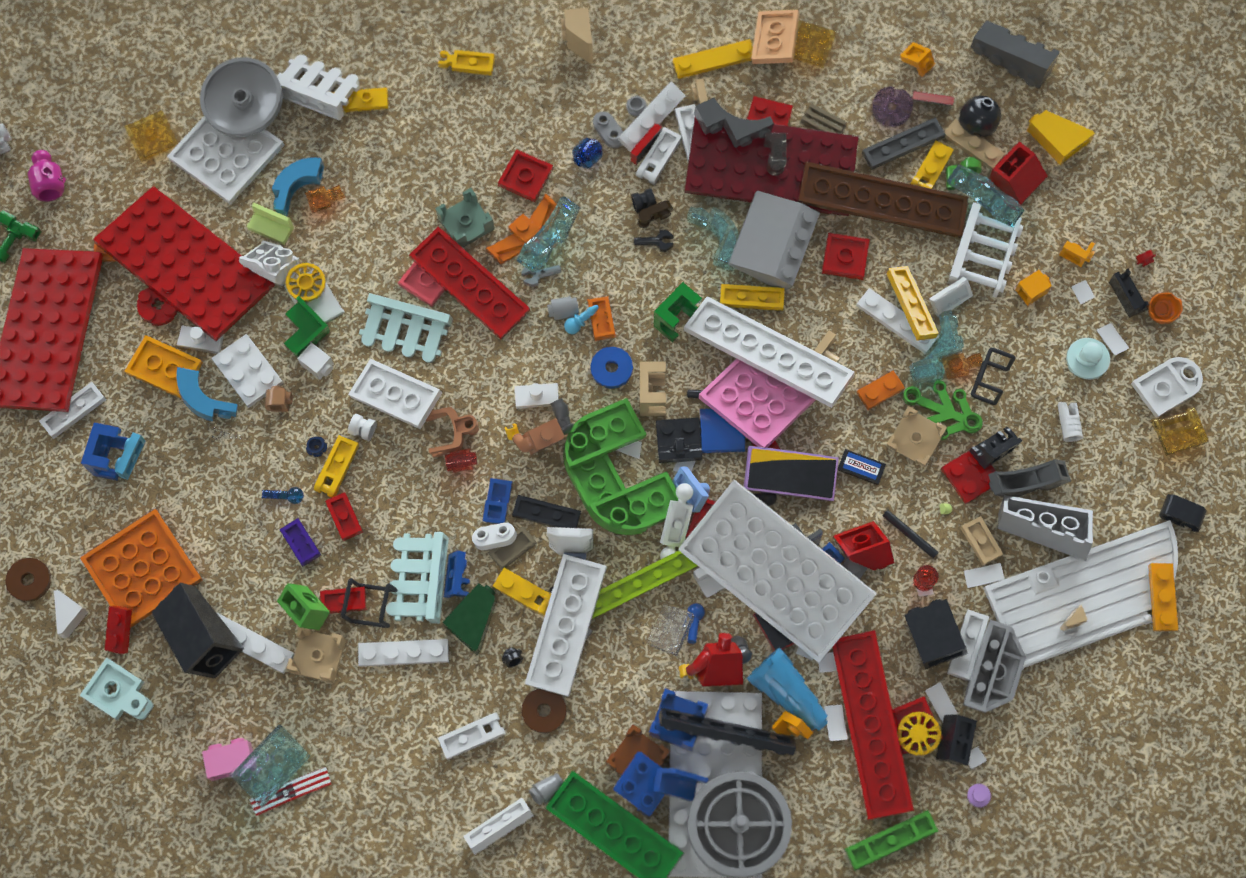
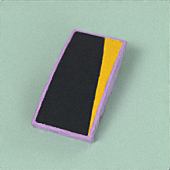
[744,446,839,501]

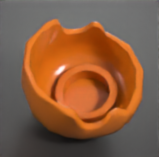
[1148,292,1183,324]

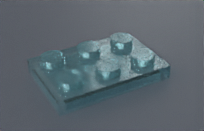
[230,724,310,807]

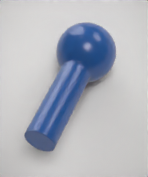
[687,603,705,644]

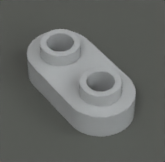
[593,111,623,148]

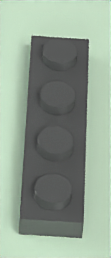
[862,117,945,170]

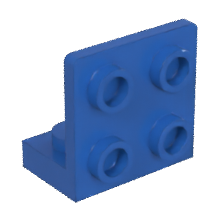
[613,752,664,817]

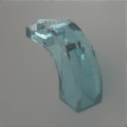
[687,207,739,272]

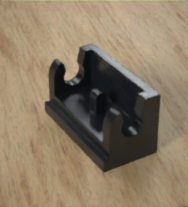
[1109,268,1150,318]
[969,427,1022,469]
[935,714,977,766]

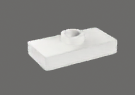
[929,277,973,318]

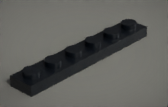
[659,708,796,756]

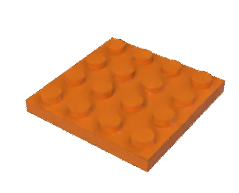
[80,509,203,627]

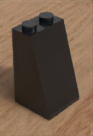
[151,582,244,679]

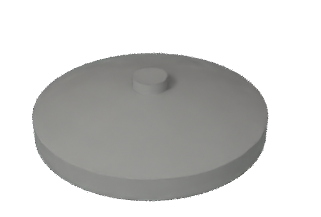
[200,57,283,137]

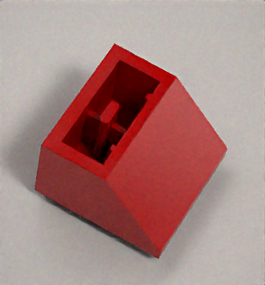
[988,141,1047,206]

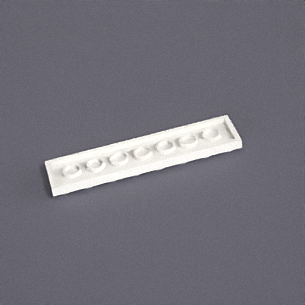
[684,297,854,408]

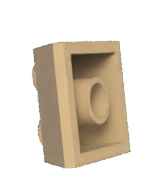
[561,7,593,64]

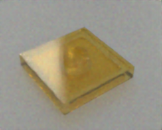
[124,110,178,162]

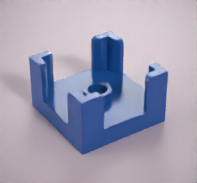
[81,422,128,481]
[649,688,708,752]

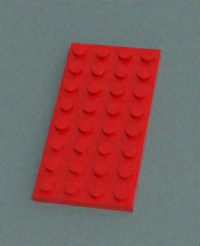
[93,186,275,341]
[0,248,104,412]

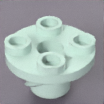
[1066,338,1110,380]

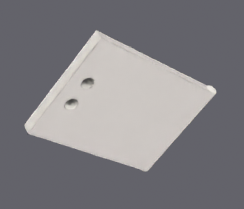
[284,270,345,323]

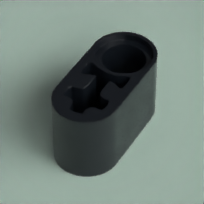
[1159,494,1207,532]

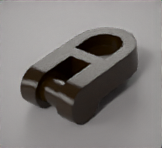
[638,200,673,228]

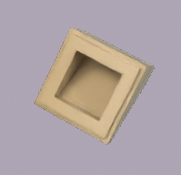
[1060,605,1088,631]

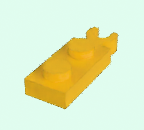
[438,50,495,76]

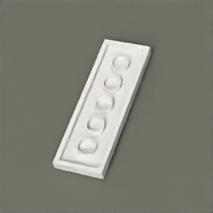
[525,554,607,697]

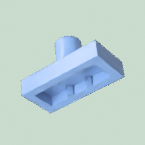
[672,467,710,512]

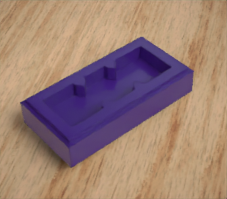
[279,518,321,567]

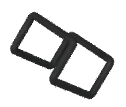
[971,347,1016,405]
[341,578,398,628]

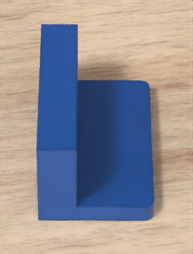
[653,768,709,801]

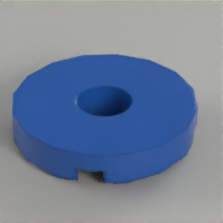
[590,347,633,389]

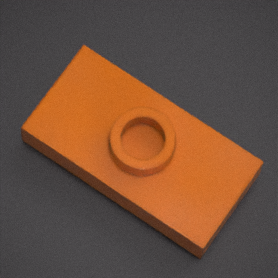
[587,296,616,341]

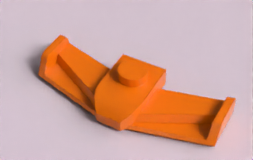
[486,194,560,264]

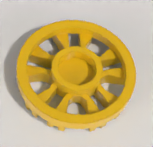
[286,263,326,302]
[898,712,941,756]

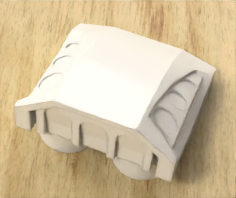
[239,240,299,286]
[547,527,593,556]

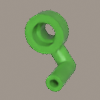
[946,157,982,190]

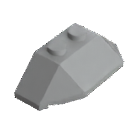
[963,619,1026,713]

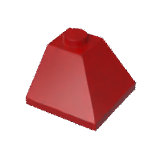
[833,521,894,571]

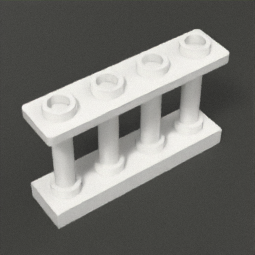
[948,202,1023,298]

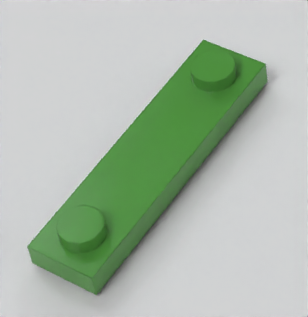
[844,810,939,871]

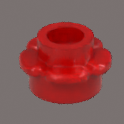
[1136,249,1156,267]

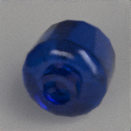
[572,138,603,169]

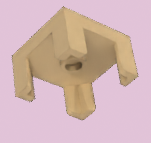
[640,361,666,416]
[887,406,947,467]
[286,627,346,684]

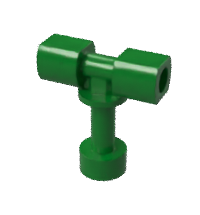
[0,210,41,263]

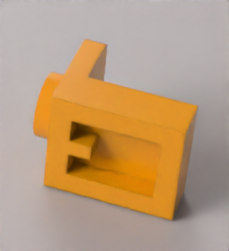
[900,42,935,77]
[1059,241,1095,267]
[772,711,813,739]

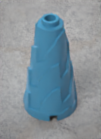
[747,647,828,731]

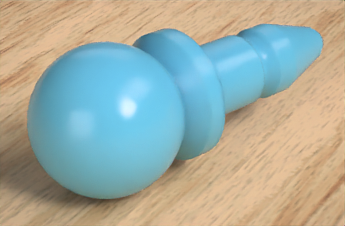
[564,305,599,334]

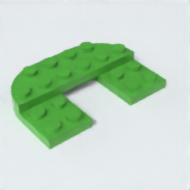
[563,398,678,535]

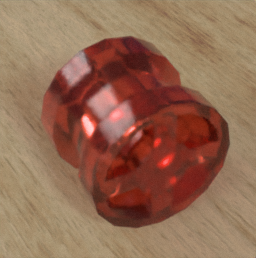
[913,565,939,592]

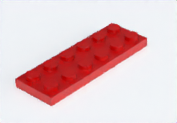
[409,226,530,340]

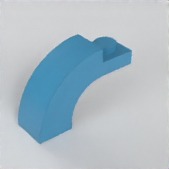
[272,158,324,217]
[177,367,238,421]

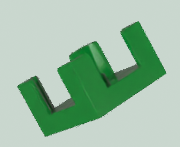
[654,282,702,343]

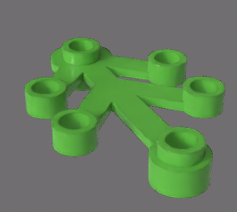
[903,380,983,440]

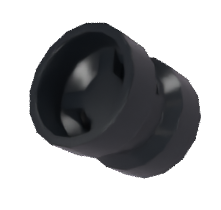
[631,188,657,214]

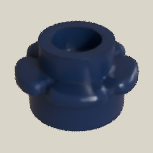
[306,436,327,457]

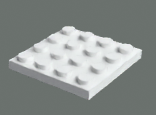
[167,116,284,205]

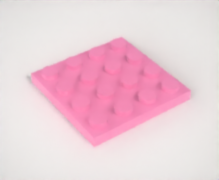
[699,359,816,448]

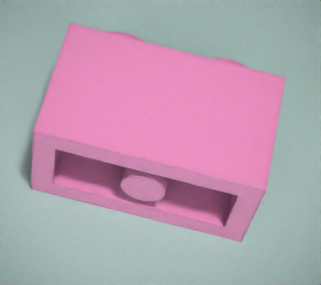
[202,738,257,781]

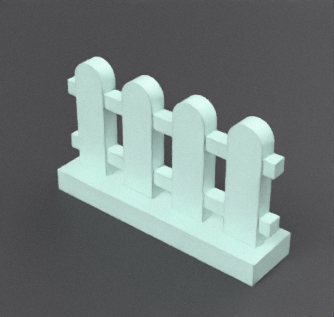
[359,293,453,363]
[386,532,449,624]

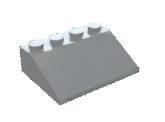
[728,191,820,290]

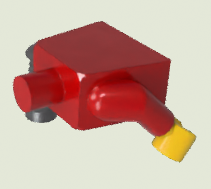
[679,633,752,687]

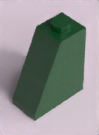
[442,583,497,655]

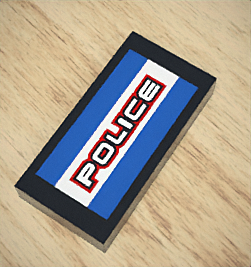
[837,449,886,485]

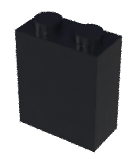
[904,599,968,670]

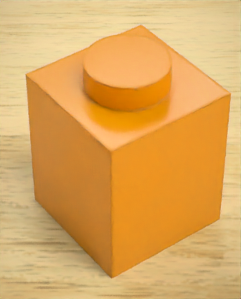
[1015,270,1052,306]

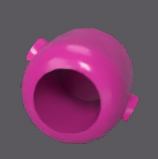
[28,150,66,202]

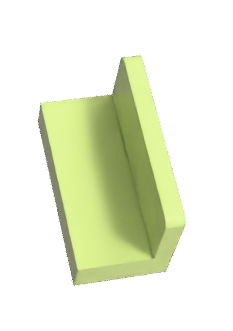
[247,203,294,245]

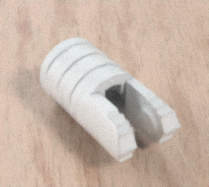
[1057,402,1083,442]

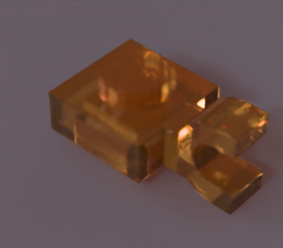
[305,185,345,214]
[942,353,983,380]

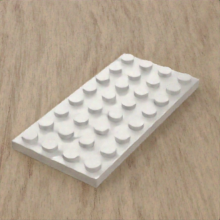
[678,480,876,663]
[668,691,762,878]

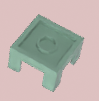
[435,188,495,248]

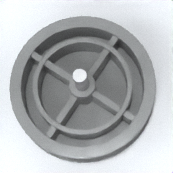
[688,772,792,878]

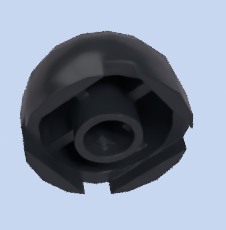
[959,95,1002,137]

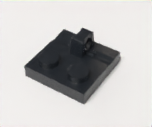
[656,417,702,463]

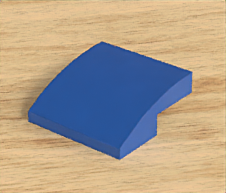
[700,409,745,453]

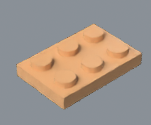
[751,10,799,64]

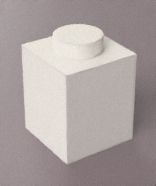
[297,343,334,380]

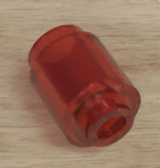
[445,448,478,473]

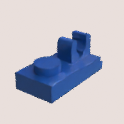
[444,551,470,598]

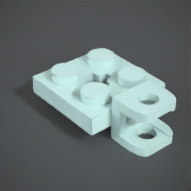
[80,658,154,720]

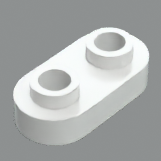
[472,523,517,550]

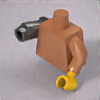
[505,398,574,455]

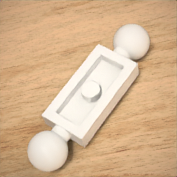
[660,483,693,559]

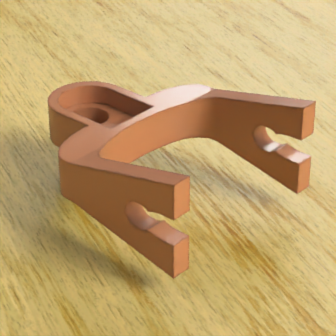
[426,407,479,458]

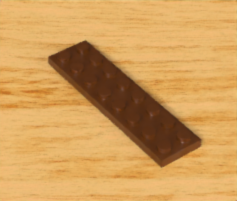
[798,162,969,238]

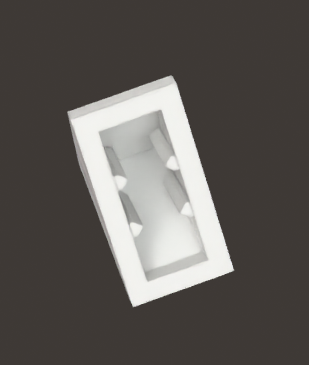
[54,590,88,638]

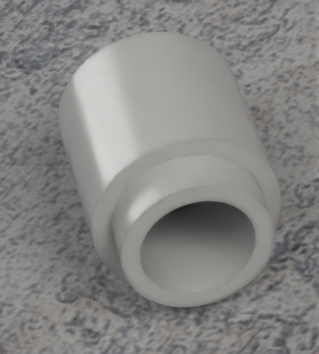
[547,296,579,321]

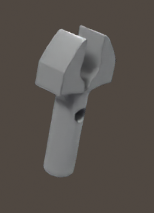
[521,264,561,287]

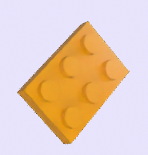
[125,335,203,399]

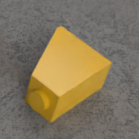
[1027,110,1095,165]

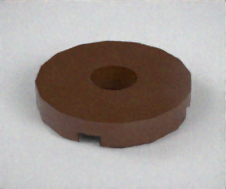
[5,558,51,602]
[522,689,567,734]

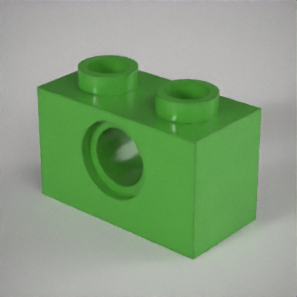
[277,583,330,630]

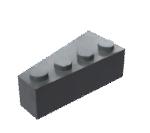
[970,20,1060,89]

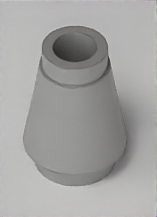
[529,773,564,805]

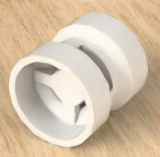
[348,414,377,441]

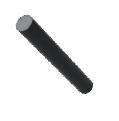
[882,510,939,559]

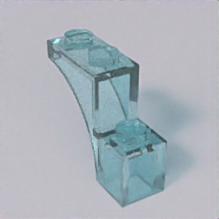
[947,164,1025,227]
[517,196,581,272]
[909,310,964,387]

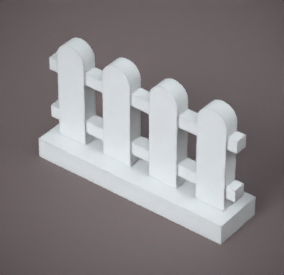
[277,55,360,121]

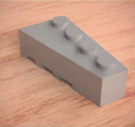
[998,495,1093,561]

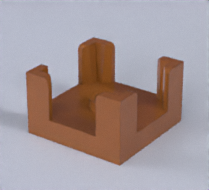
[606,724,670,775]

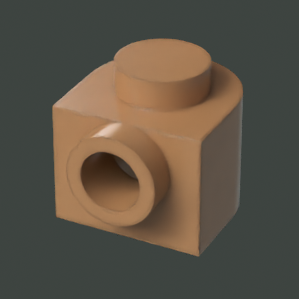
[265,386,293,412]

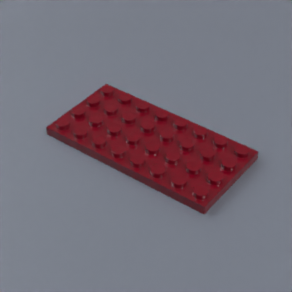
[684,117,859,216]

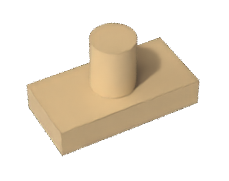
[814,330,840,363]

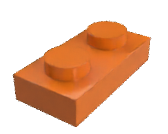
[857,370,905,410]

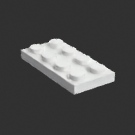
[348,359,442,429]

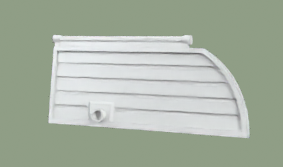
[983,520,1178,670]

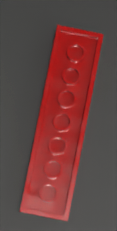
[832,630,915,820]

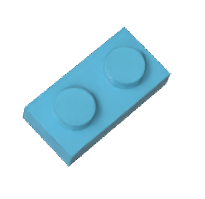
[115,432,146,480]

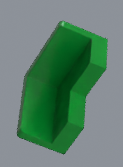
[284,296,330,358]

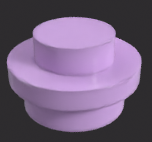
[967,784,991,807]

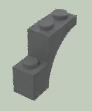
[694,98,774,148]
[988,459,1071,497]

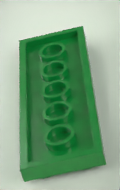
[545,770,685,878]

